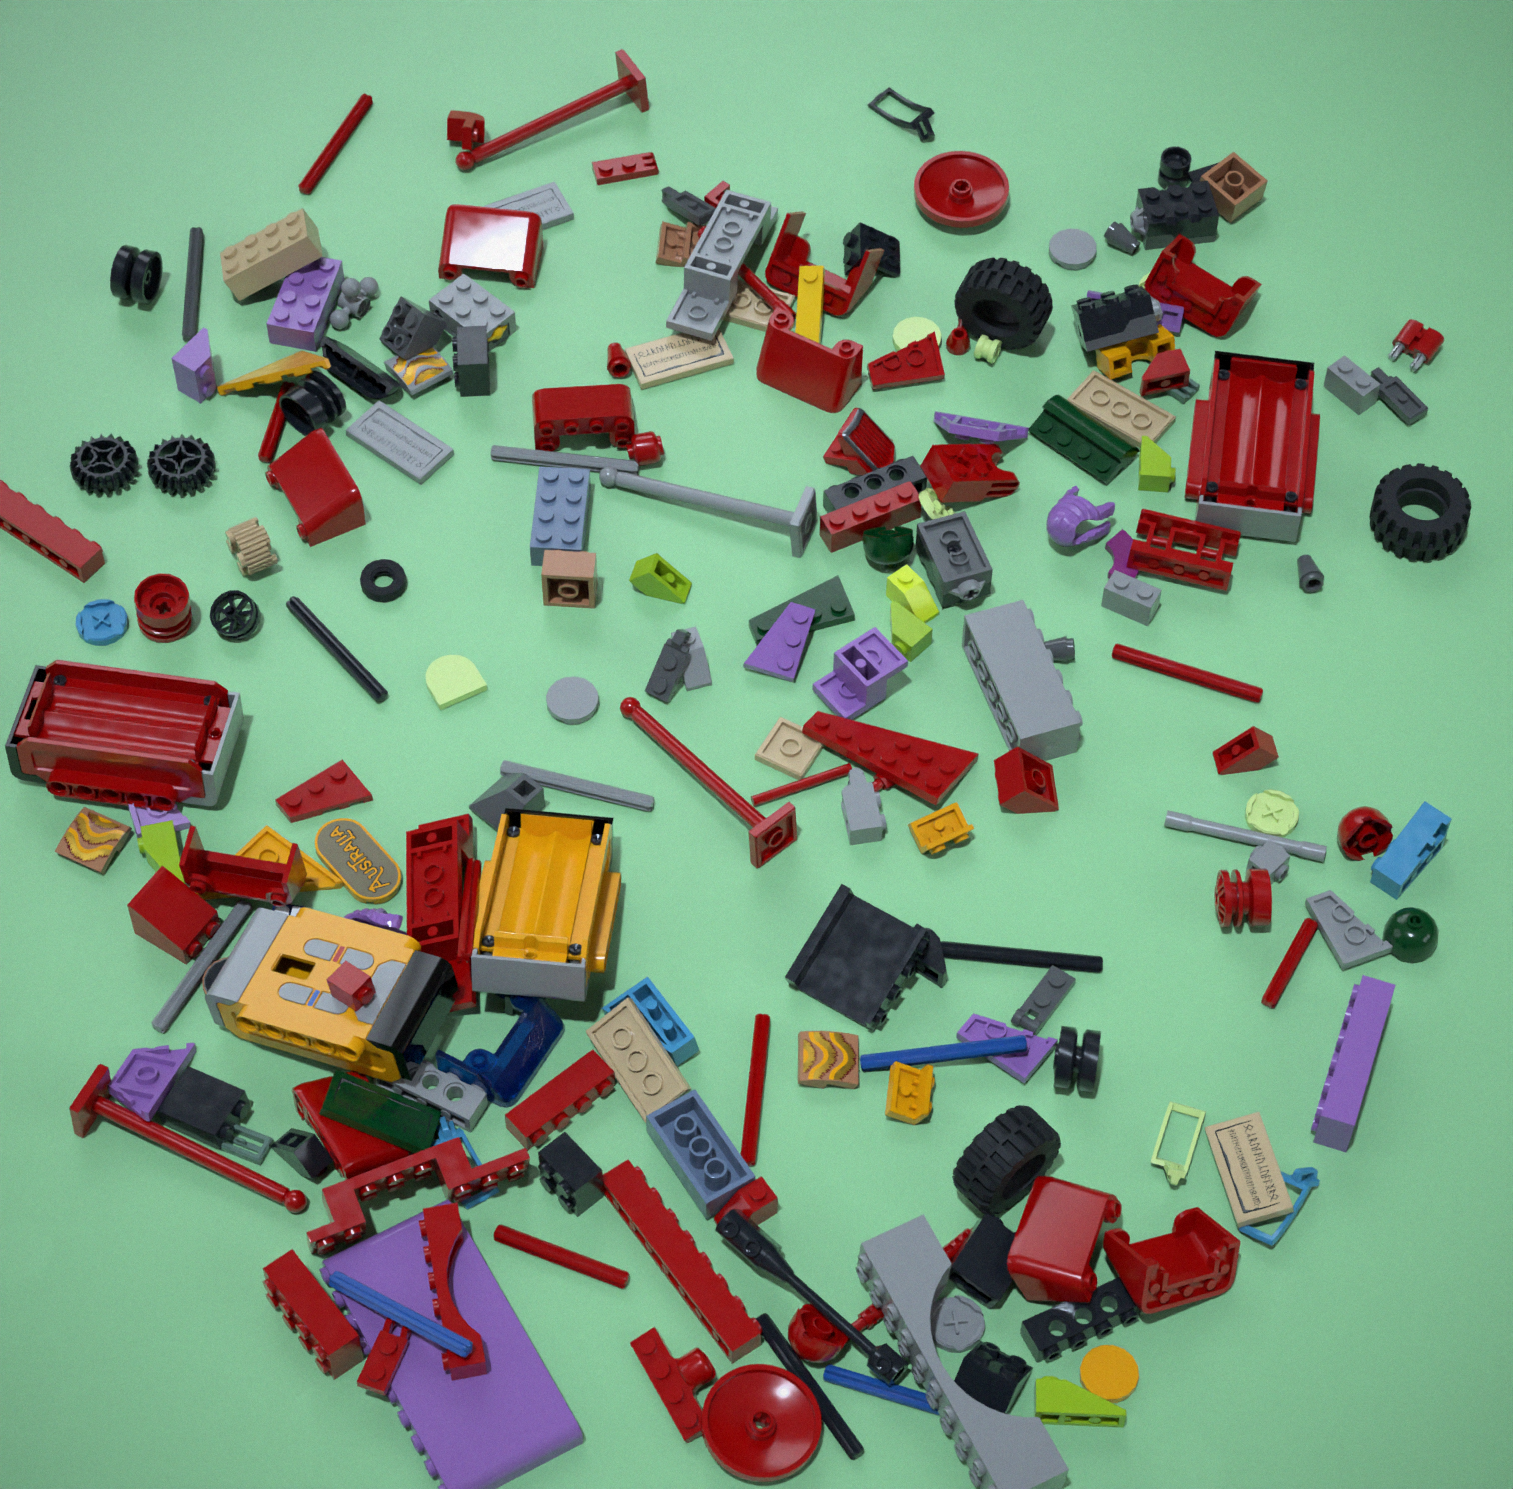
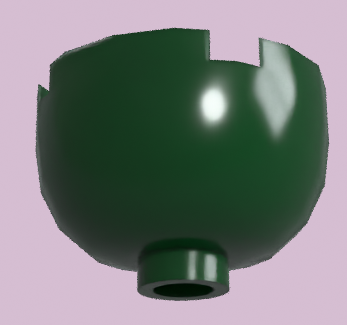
[863,526,914,569]
[1382,907,1439,964]

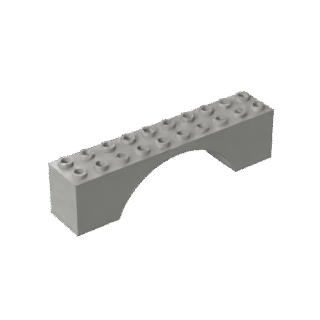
[856,1214,1069,1489]

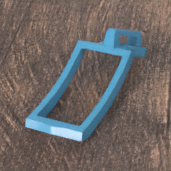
[430,1116,499,1209]
[1239,1167,1320,1246]

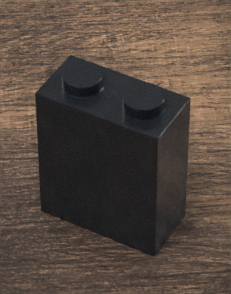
[157,1066,250,1150]
[948,1212,1016,1309]

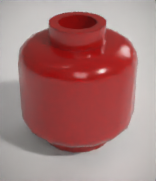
[626,431,664,466]

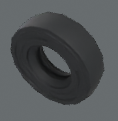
[360,559,407,602]

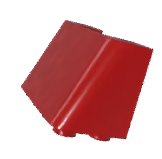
[532,384,635,452]

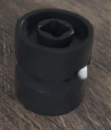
[1158,147,1192,190]

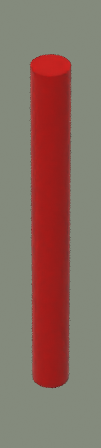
[751,763,852,806]

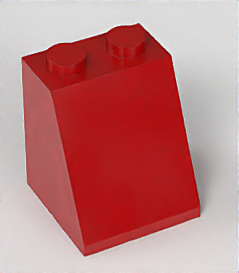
[127,866,221,965]

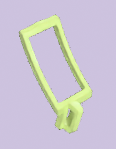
[1151,1101,1206,1185]

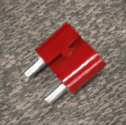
[1388,319,1445,371]

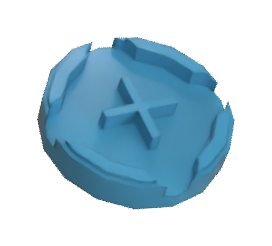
[75,599,128,646]

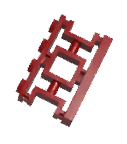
[1127,509,1241,591]

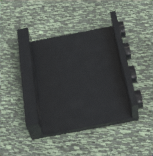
[785,884,930,1031]

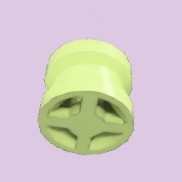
[974,334,1002,364]

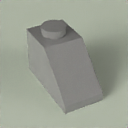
[671,627,712,691]

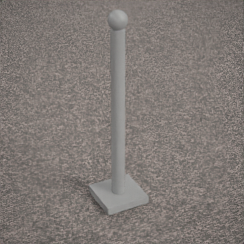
[599,466,818,558]

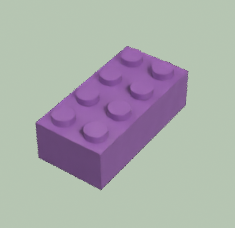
[266,257,345,352]

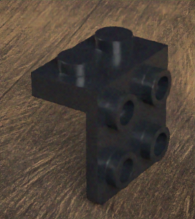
[843,222,900,277]

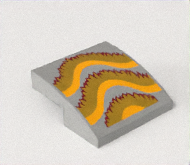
[384,347,454,395]

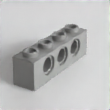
[372,1059,488,1133]

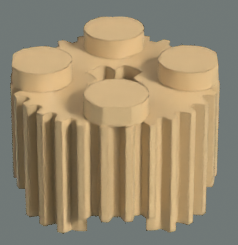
[225,517,278,576]

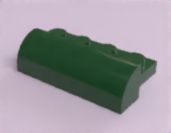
[1029,395,1139,485]

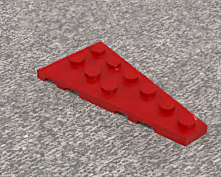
[802,711,979,806]

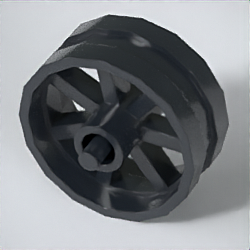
[210,590,261,640]

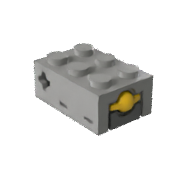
[429,274,516,352]

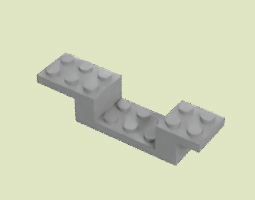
[666,190,778,341]

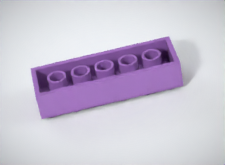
[1311,975,1395,1152]

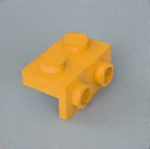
[908,802,974,855]
[885,1061,935,1125]

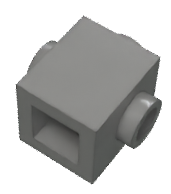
[1245,839,1291,885]

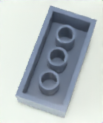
[530,467,591,566]
[646,1090,756,1219]

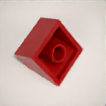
[994,746,1059,814]

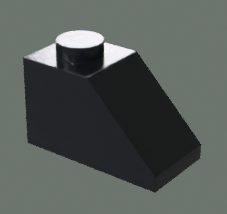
[914,923,947,988]
[271,1128,333,1179]

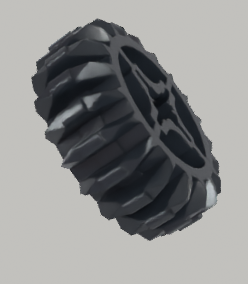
[69,434,139,496]
[147,434,216,496]

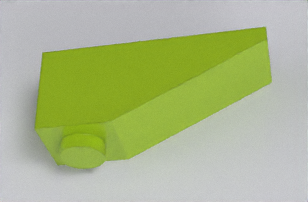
[137,820,185,884]
[1034,1376,1126,1428]

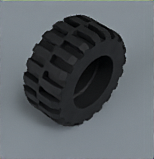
[954,257,1053,350]
[1369,463,1471,561]
[952,1105,1061,1215]

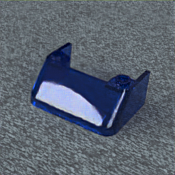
[436,993,564,1108]

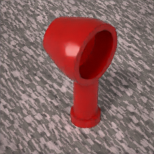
[946,319,970,356]

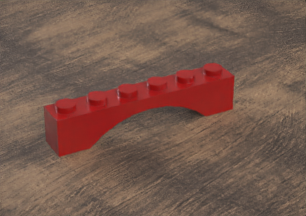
[419,1202,487,1381]

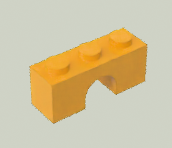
[1095,324,1175,380]

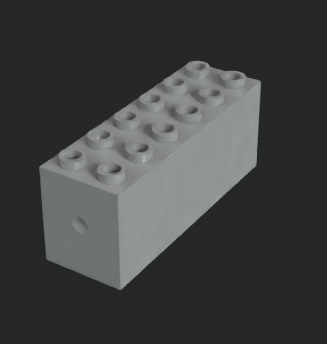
[962,600,1083,761]

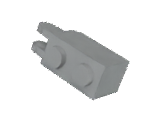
[841,768,886,845]

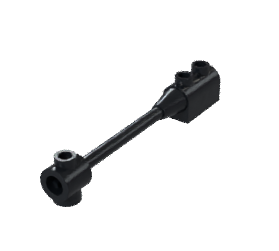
[715,1209,909,1386]

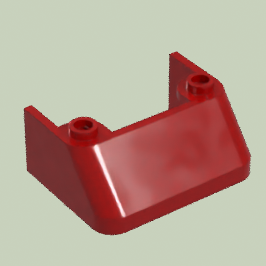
[765,211,884,316]
[179,825,307,907]

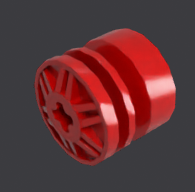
[134,573,192,643]
[1214,868,1272,927]

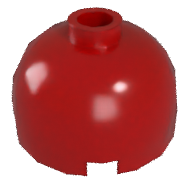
[1337,806,1393,861]
[788,1304,848,1363]

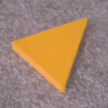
[216,350,331,396]
[195,825,343,900]

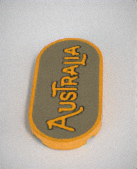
[315,818,401,904]

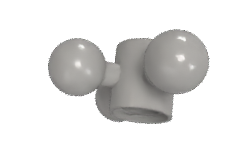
[330,277,378,329]

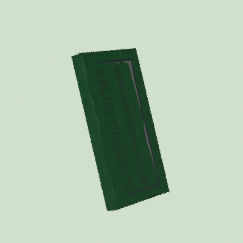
[319,1069,441,1153]

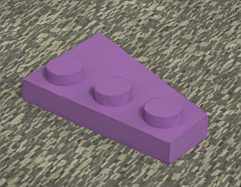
[743,602,816,682]
[956,1013,1058,1084]

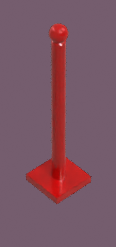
[455,49,649,170]
[620,697,797,868]
[69,1064,307,1213]

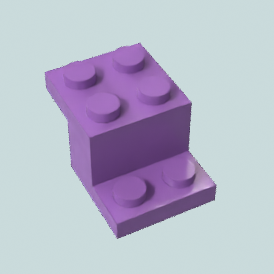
[812,627,908,720]

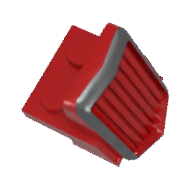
[823,408,895,475]

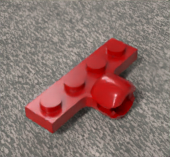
[630,1327,716,1443]

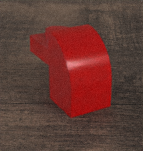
[447,110,485,150]

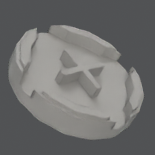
[1049,229,1097,270]
[546,676,599,725]
[930,1295,985,1353]

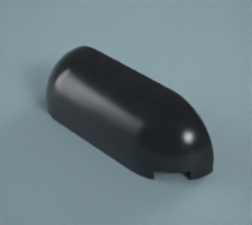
[320,336,400,399]

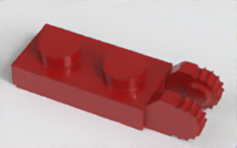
[357,1317,412,1396]

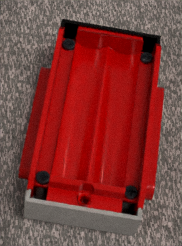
[1185,351,1320,542]
[5,660,244,811]

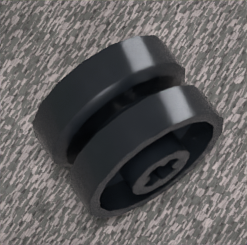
[110,245,163,304]
[1053,1026,1101,1093]

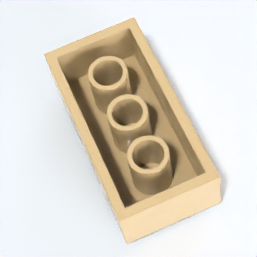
[220,208,323,301]

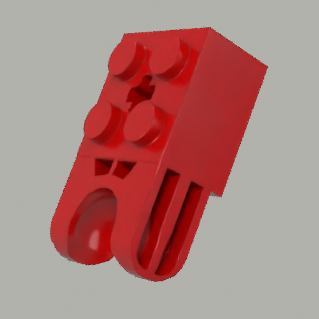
[920,444,1020,503]

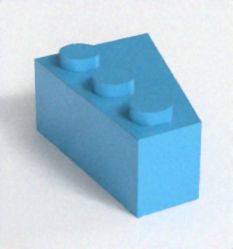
[1370,801,1452,900]
[602,976,700,1066]

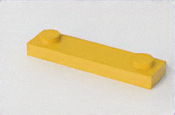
[795,265,825,343]

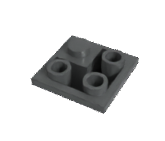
[379,296,447,360]
[469,773,545,831]

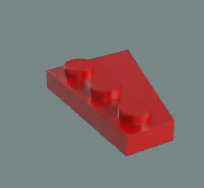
[867,331,945,390]
[275,759,373,823]

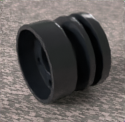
[279,371,346,436]

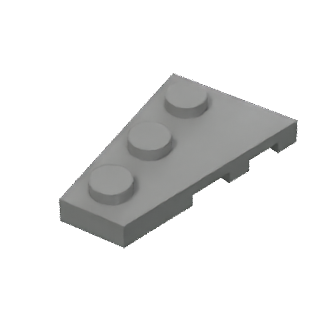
[1305,890,1393,970]

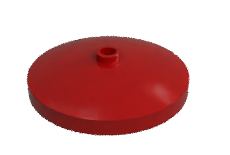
[914,151,1009,228]
[701,1364,822,1482]

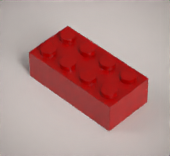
[262,1249,364,1380]

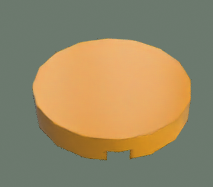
[1080,1345,1139,1403]

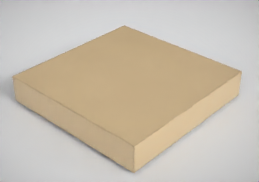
[755,717,825,780]

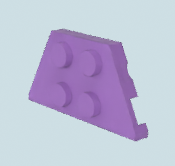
[933,411,1029,444]
[108,1043,196,1122]

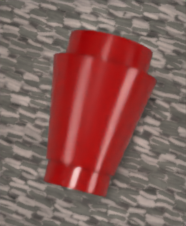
[607,342,631,378]

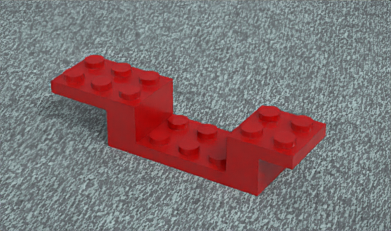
[406,813,476,1014]
[306,1137,530,1255]

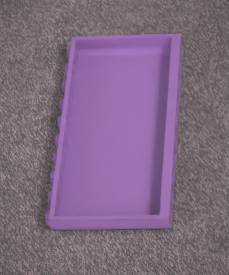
[319,1199,583,1489]

